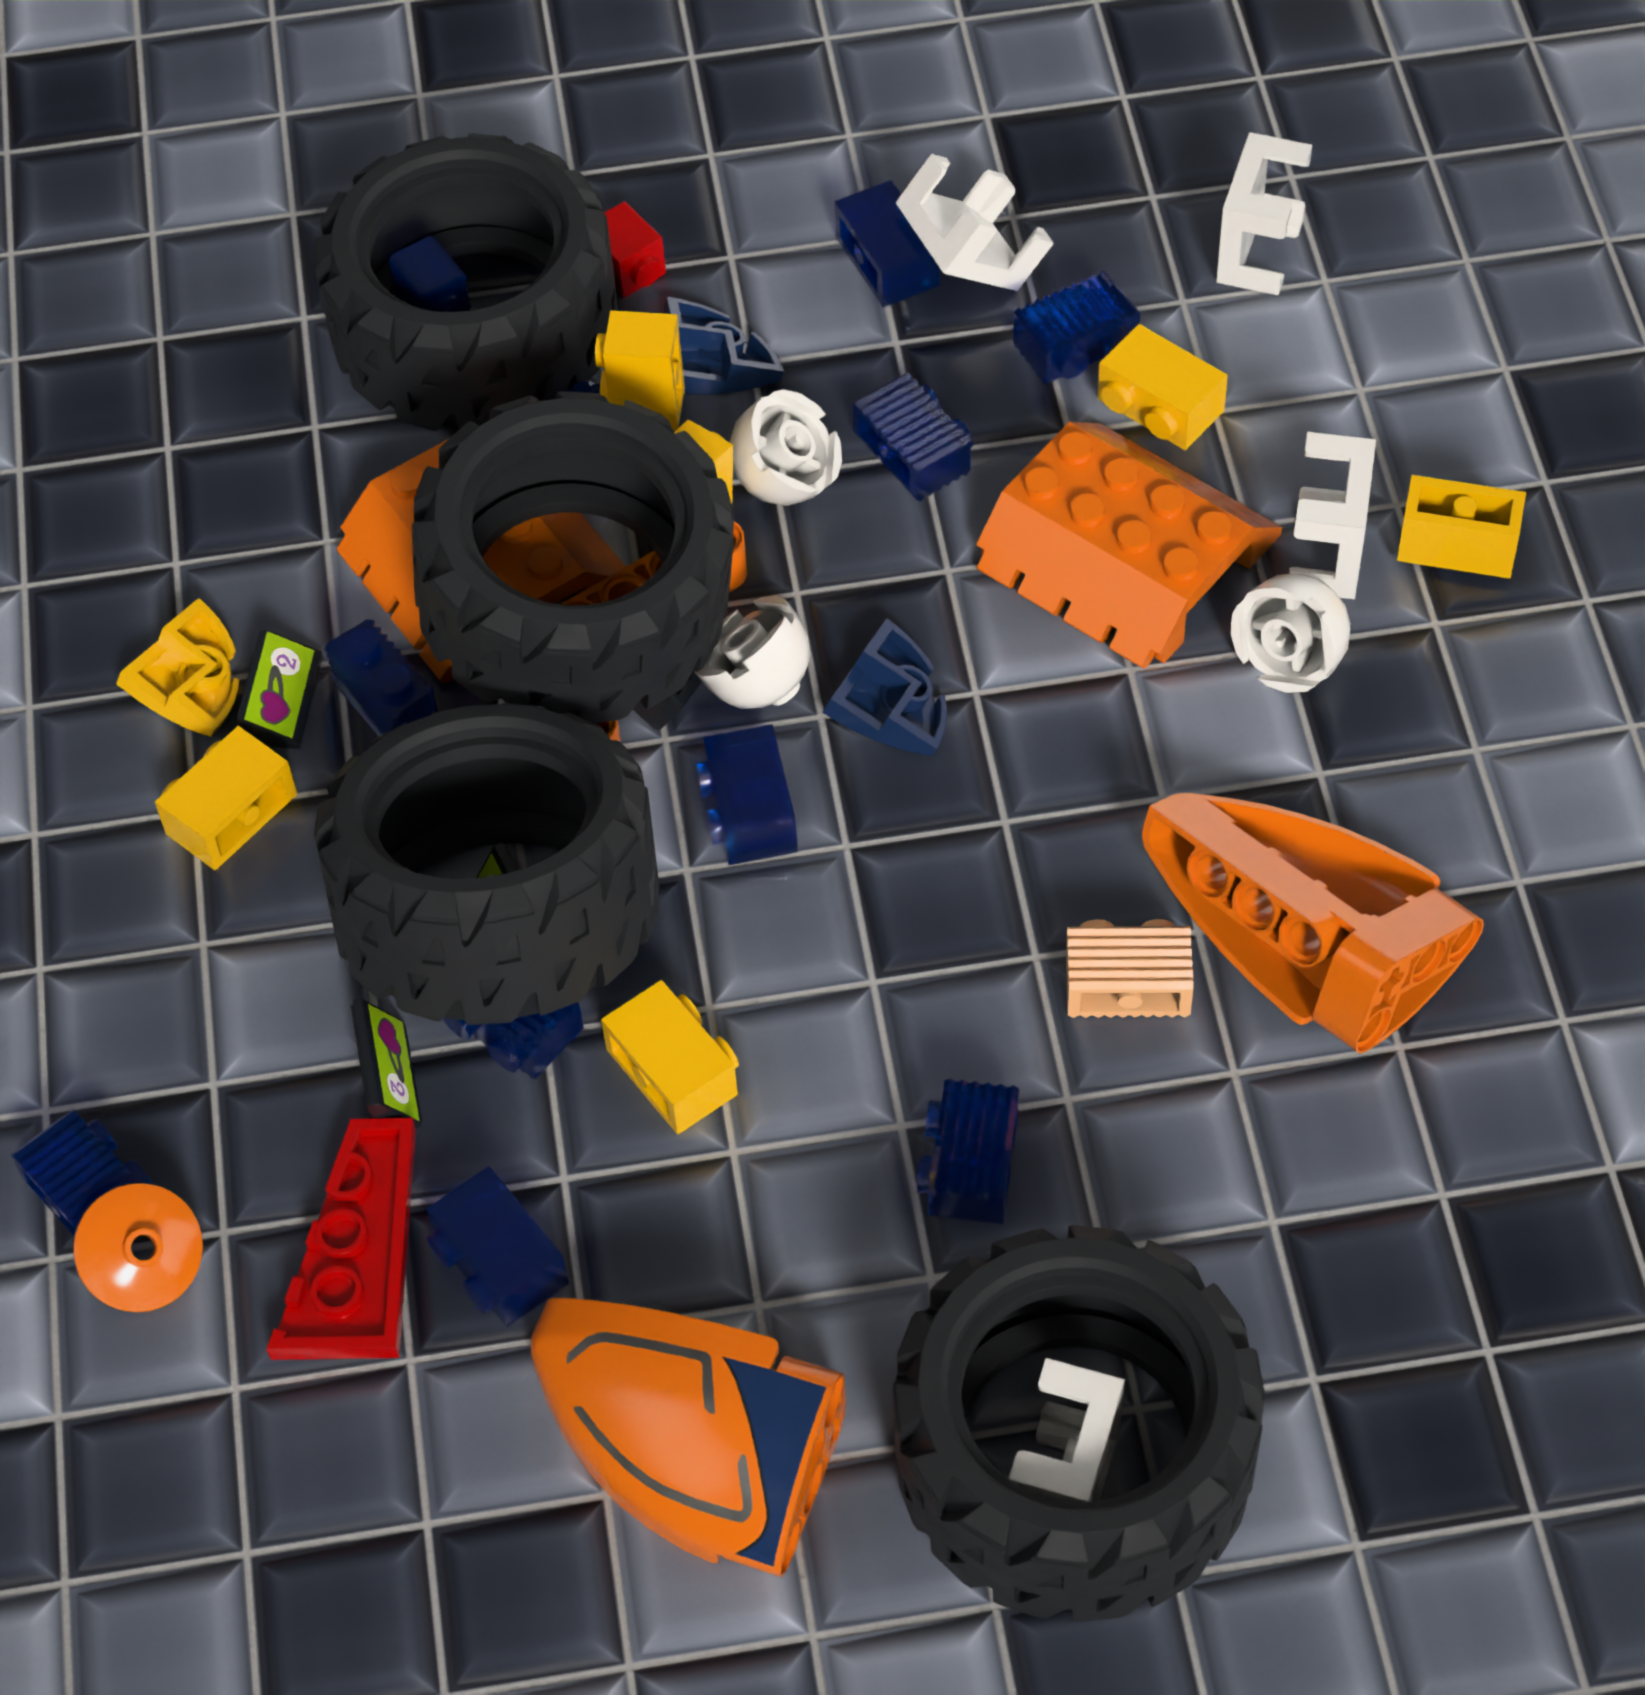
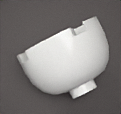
[730,389,842,506]
[1230,573,1350,693]
[694,595,811,709]

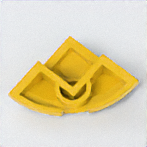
[116,598,239,737]

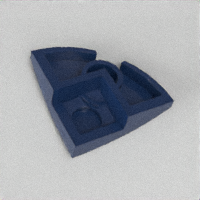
[664,296,784,395]
[822,618,947,756]

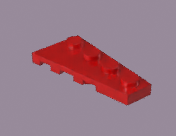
[266,1118,416,1360]

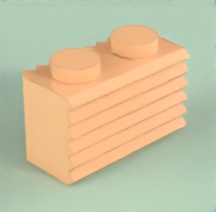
[1066,919,1193,1018]

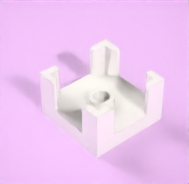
[1216,132,1312,296]
[896,154,1054,291]
[1289,432,1376,599]
[1009,1358,1124,1502]

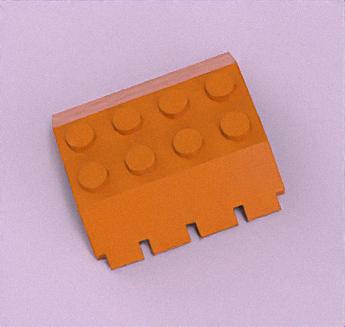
[976,421,1282,669]
[336,438,626,683]

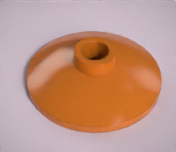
[73,1183,203,1312]

